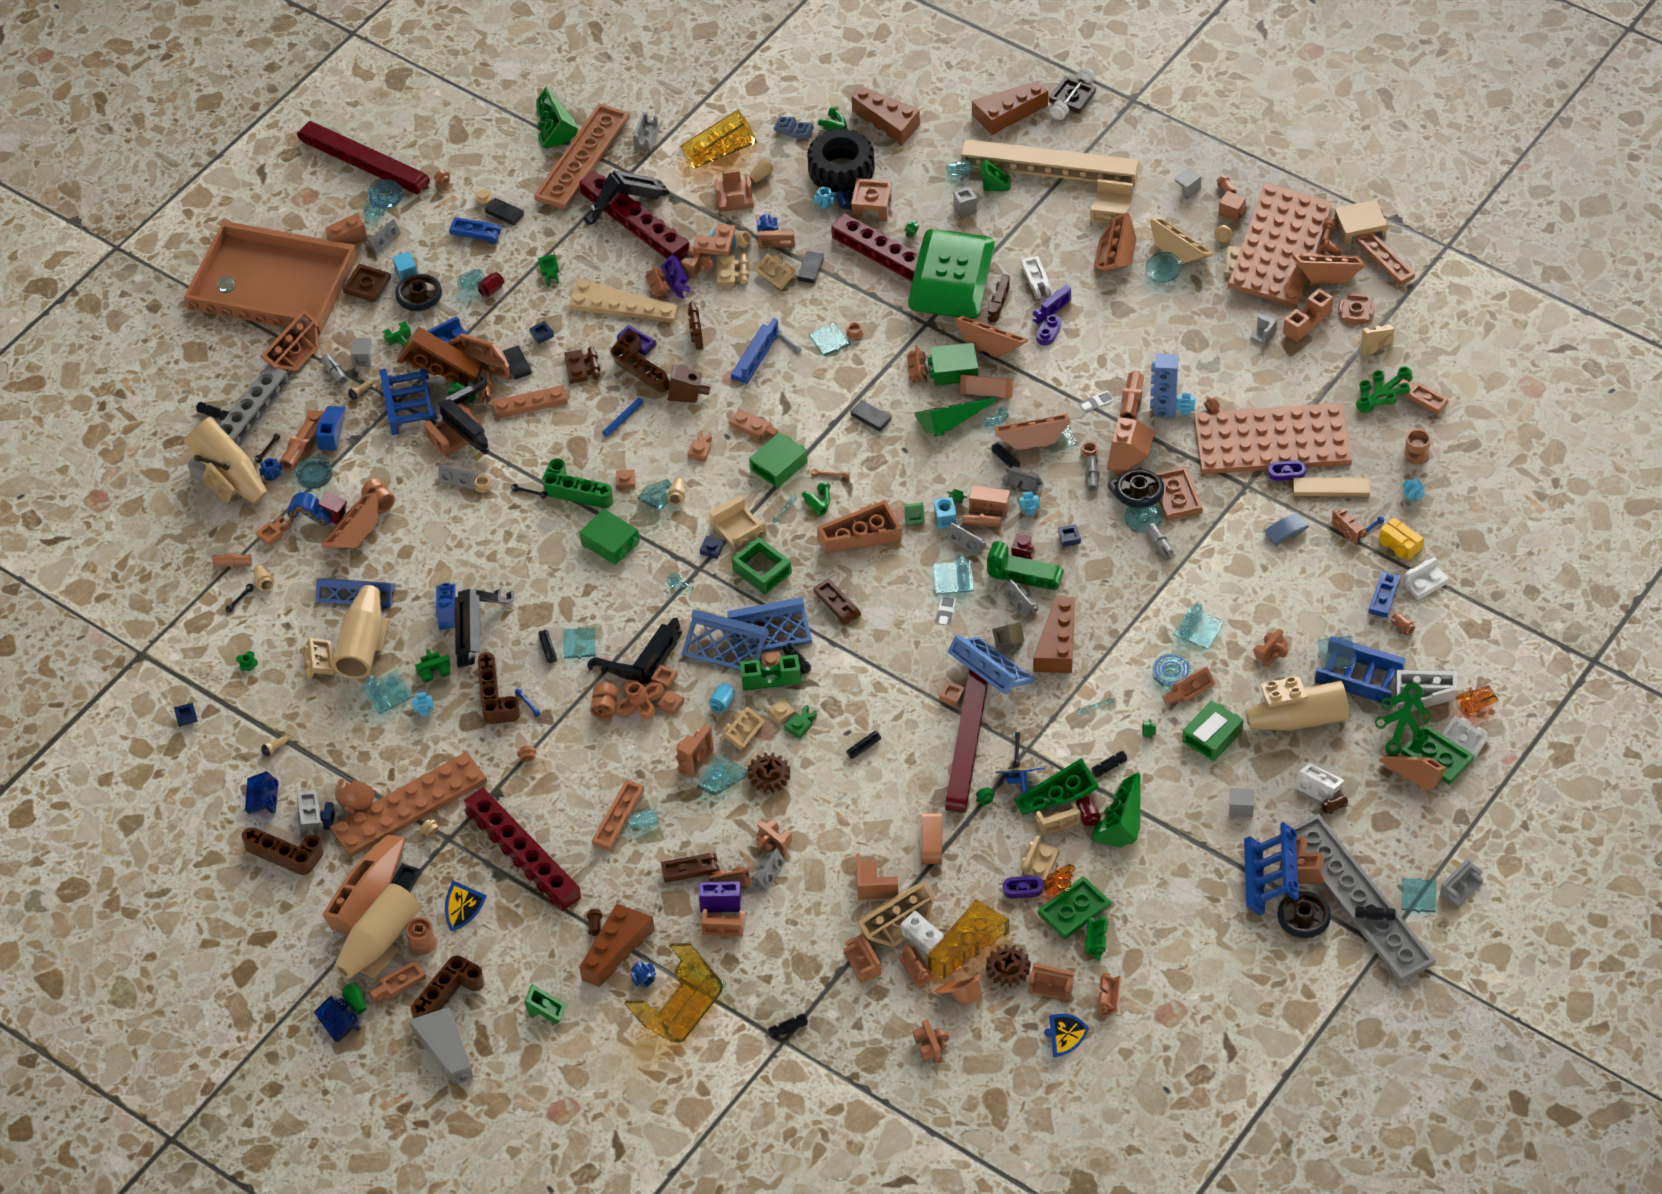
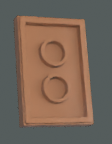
[1152,467,1203,521]

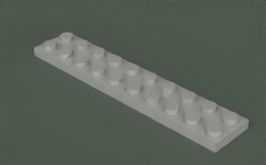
[1292,814,1436,983]

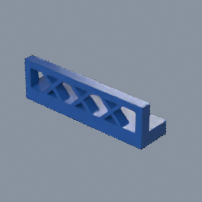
[731,318,779,384]
[315,578,395,607]

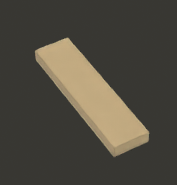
[1293,478,1370,497]

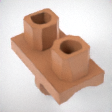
[681,246,713,279]
[1253,629,1288,667]
[756,819,792,856]
[913,1019,950,1062]

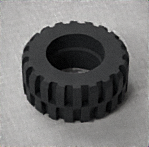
[807,128,875,193]

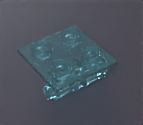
[933,554,974,594]
[1173,603,1225,649]
[362,670,414,714]

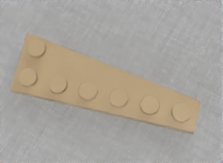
[569,279,678,323]

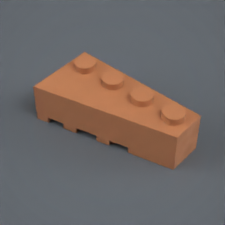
[817,500,902,553]

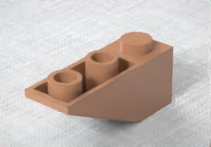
[1379,756,1446,791]

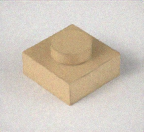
[768,699,795,725]

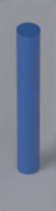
[602,398,643,437]

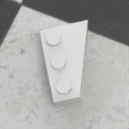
[1395,670,1457,712]

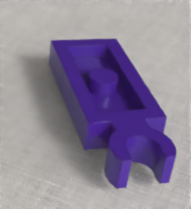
[661,254,690,299]
[1032,285,1071,325]

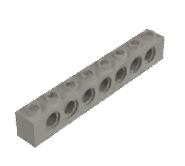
[188,364,289,482]

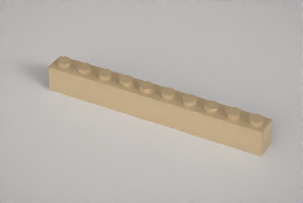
[961,139,1139,187]

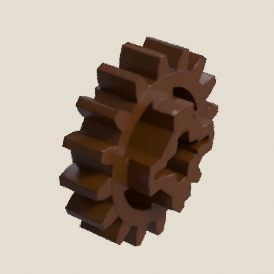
[748,752,790,793]
[986,944,1031,988]

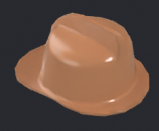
[935,975,982,1005]

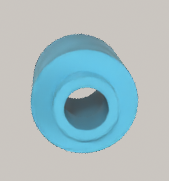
[709,683,735,712]

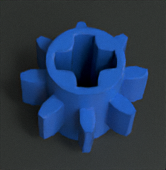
[756,214,778,231]
[259,458,283,481]
[630,962,656,987]

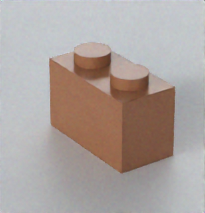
[325,213,367,245]

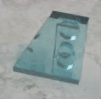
[697,754,748,796]

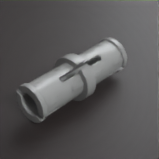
[321,353,348,385]
[1085,456,1100,492]
[1145,523,1174,558]

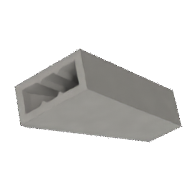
[410,1007,473,1084]

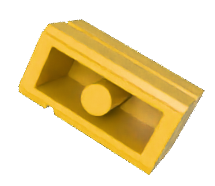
[1379,517,1424,561]

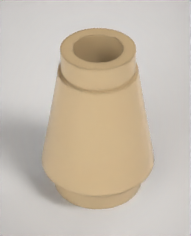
[750,159,773,184]
[666,478,685,505]
[253,565,274,592]

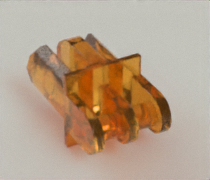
[1456,685,1498,714]
[1044,864,1076,895]

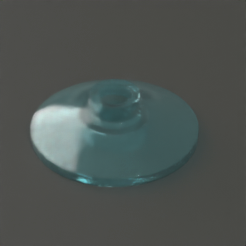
[1146,252,1182,283]
[1124,505,1162,532]

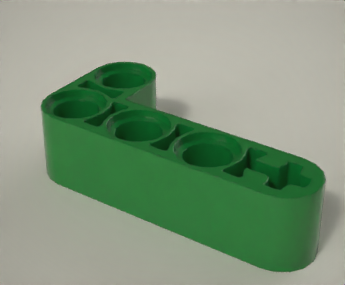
[542,458,613,508]
[987,541,1064,590]

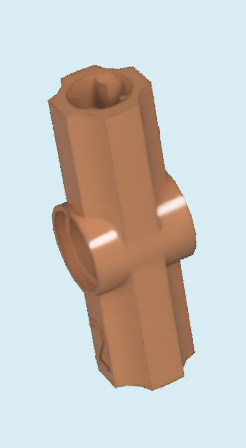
[1120,370,1144,420]
[279,420,318,471]

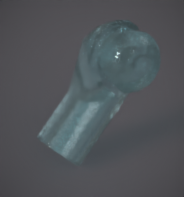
[984,407,1009,426]

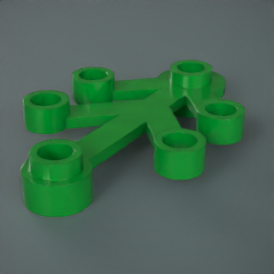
[1356,366,1413,413]
[1375,683,1431,756]

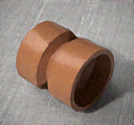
[1404,429,1431,464]
[361,478,396,513]
[590,682,618,719]
[406,917,435,955]

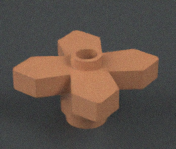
[616,680,664,719]

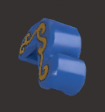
[287,492,331,525]

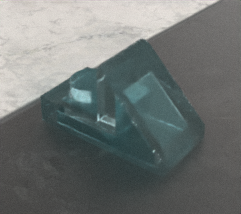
[637,479,672,510]

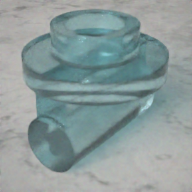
[364,203,385,221]

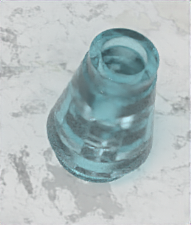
[946,159,973,177]
[628,808,659,828]

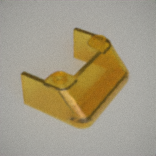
[624,943,723,1043]

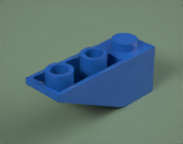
[315,406,346,451]
[436,583,456,630]

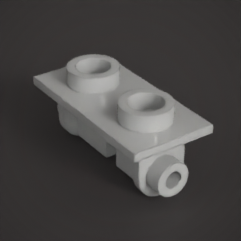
[365,219,401,254]
[438,465,478,489]
[1002,466,1043,493]
[947,523,986,556]
[1004,579,1038,619]
[751,848,785,892]

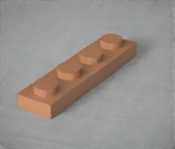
[1356,233,1415,286]
[492,385,568,419]
[591,780,645,851]

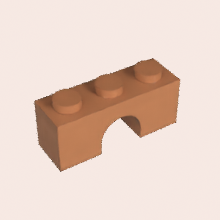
[1283,288,1333,342]

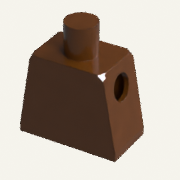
[667,364,711,403]

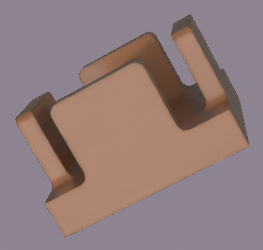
[714,169,754,212]

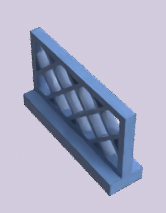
[727,597,812,657]
[681,609,769,671]
[948,635,1035,694]

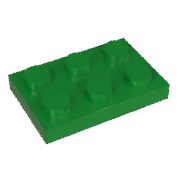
[1401,724,1474,785]
[1038,876,1111,940]

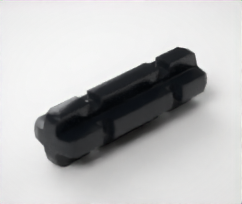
[196,402,229,420]
[991,442,1020,468]
[538,629,557,663]
[783,643,811,674]
[846,731,881,759]
[1091,751,1127,777]
[1355,906,1396,921]
[768,1013,808,1039]

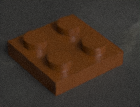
[342,264,391,302]

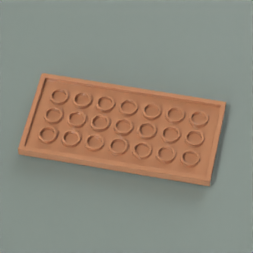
[1228,182,1332,309]
[1194,403,1352,474]

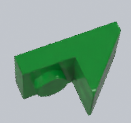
[980,159,1011,191]
[524,984,566,1024]

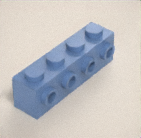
[1150,353,1179,418]

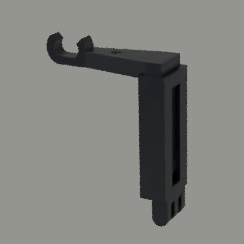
[583,170,670,225]
[439,373,489,455]
[455,589,514,668]
[587,618,682,686]

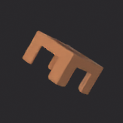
[851,178,892,221]

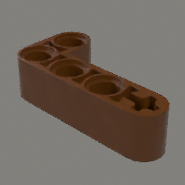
[610,330,670,392]
[477,652,521,724]
[242,827,324,875]
[411,955,484,1019]

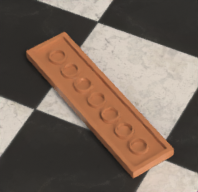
[534,103,630,210]
[330,751,487,858]

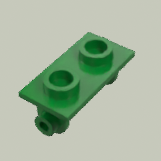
[1085,916,1109,961]

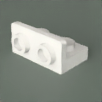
[1403,557,1449,600]
[1442,716,1490,757]
[1295,763,1345,802]
[901,911,944,960]

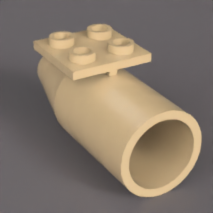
[184,417,268,505]
[332,585,389,679]
[1245,676,1349,731]
[334,884,421,980]

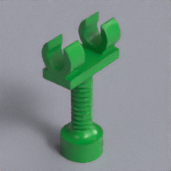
[382,321,412,347]

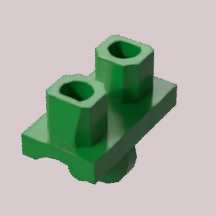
[415,649,450,683]

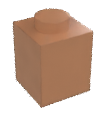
[1218,191,1247,222]

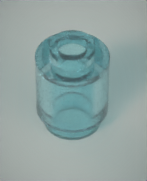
[457,269,485,292]

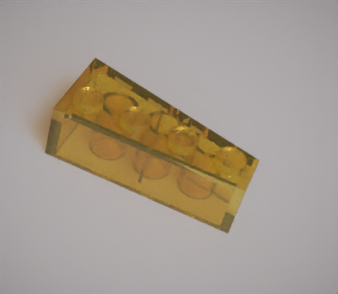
[680,109,757,169]
[927,899,1009,979]

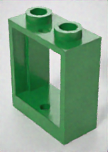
[732,537,792,595]

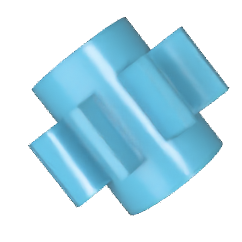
[814,187,836,209]
[1176,392,1196,415]
[1402,478,1426,501]
[1019,491,1040,515]
[412,692,434,717]

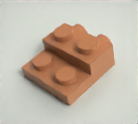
[675,724,714,778]

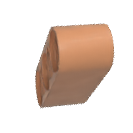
[959,375,1014,398]
[921,813,943,864]

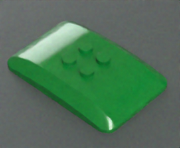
[908,229,995,319]

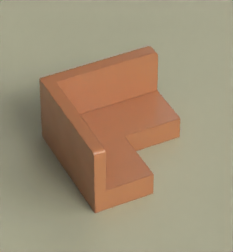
[1280,836,1325,884]
[856,853,899,900]

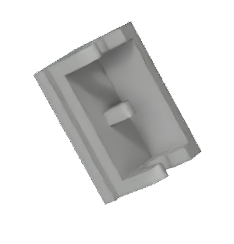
[633,112,661,152]
[297,790,321,837]
[1440,859,1483,908]

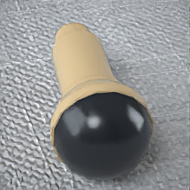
[348,380,373,400]
[261,736,289,756]

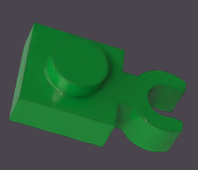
[538,254,559,286]
[784,705,817,739]

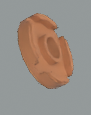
[1338,294,1375,325]

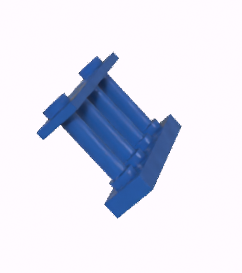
[379,368,438,435]
[1315,636,1406,705]
[1244,822,1299,916]

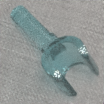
[667,573,694,591]

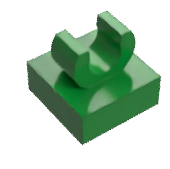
[904,502,925,525]

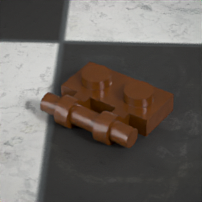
[687,302,703,349]
[564,347,601,384]

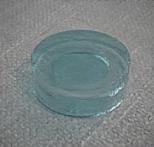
[217,276,236,293]

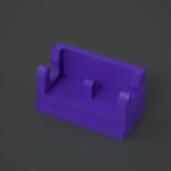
[699,881,741,912]

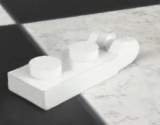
[1021,256,1052,299]

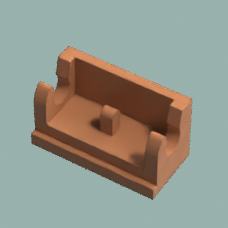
[969,485,1010,518]
[701,909,745,936]
[843,933,881,983]
[1028,963,1074,1002]

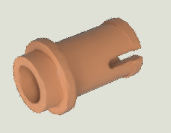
[1217,175,1237,194]
[1318,238,1342,255]
[1390,612,1415,635]

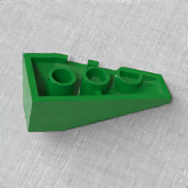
[536,87,579,148]
[914,397,996,436]
[1014,758,1099,815]
[1091,772,1141,847]

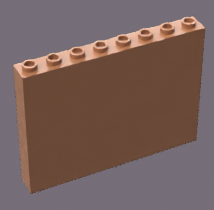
[184,221,357,334]

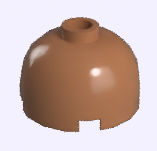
[335,779,376,814]

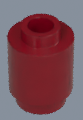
[478,272,504,297]
[1076,796,1101,826]

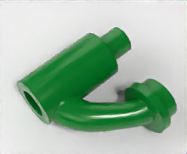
[818,106,847,132]
[801,481,831,516]

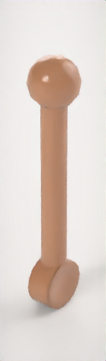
[811,469,850,479]

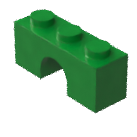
[740,654,801,691]

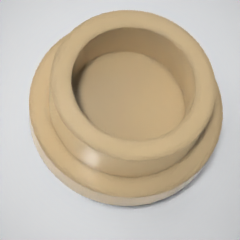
[475,190,493,206]
[1214,225,1232,242]
[735,231,752,248]
[473,475,492,493]
[420,819,439,838]

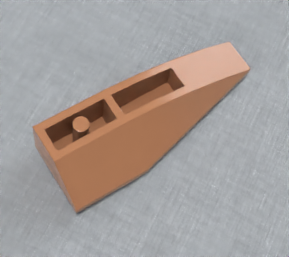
[322,834,406,933]

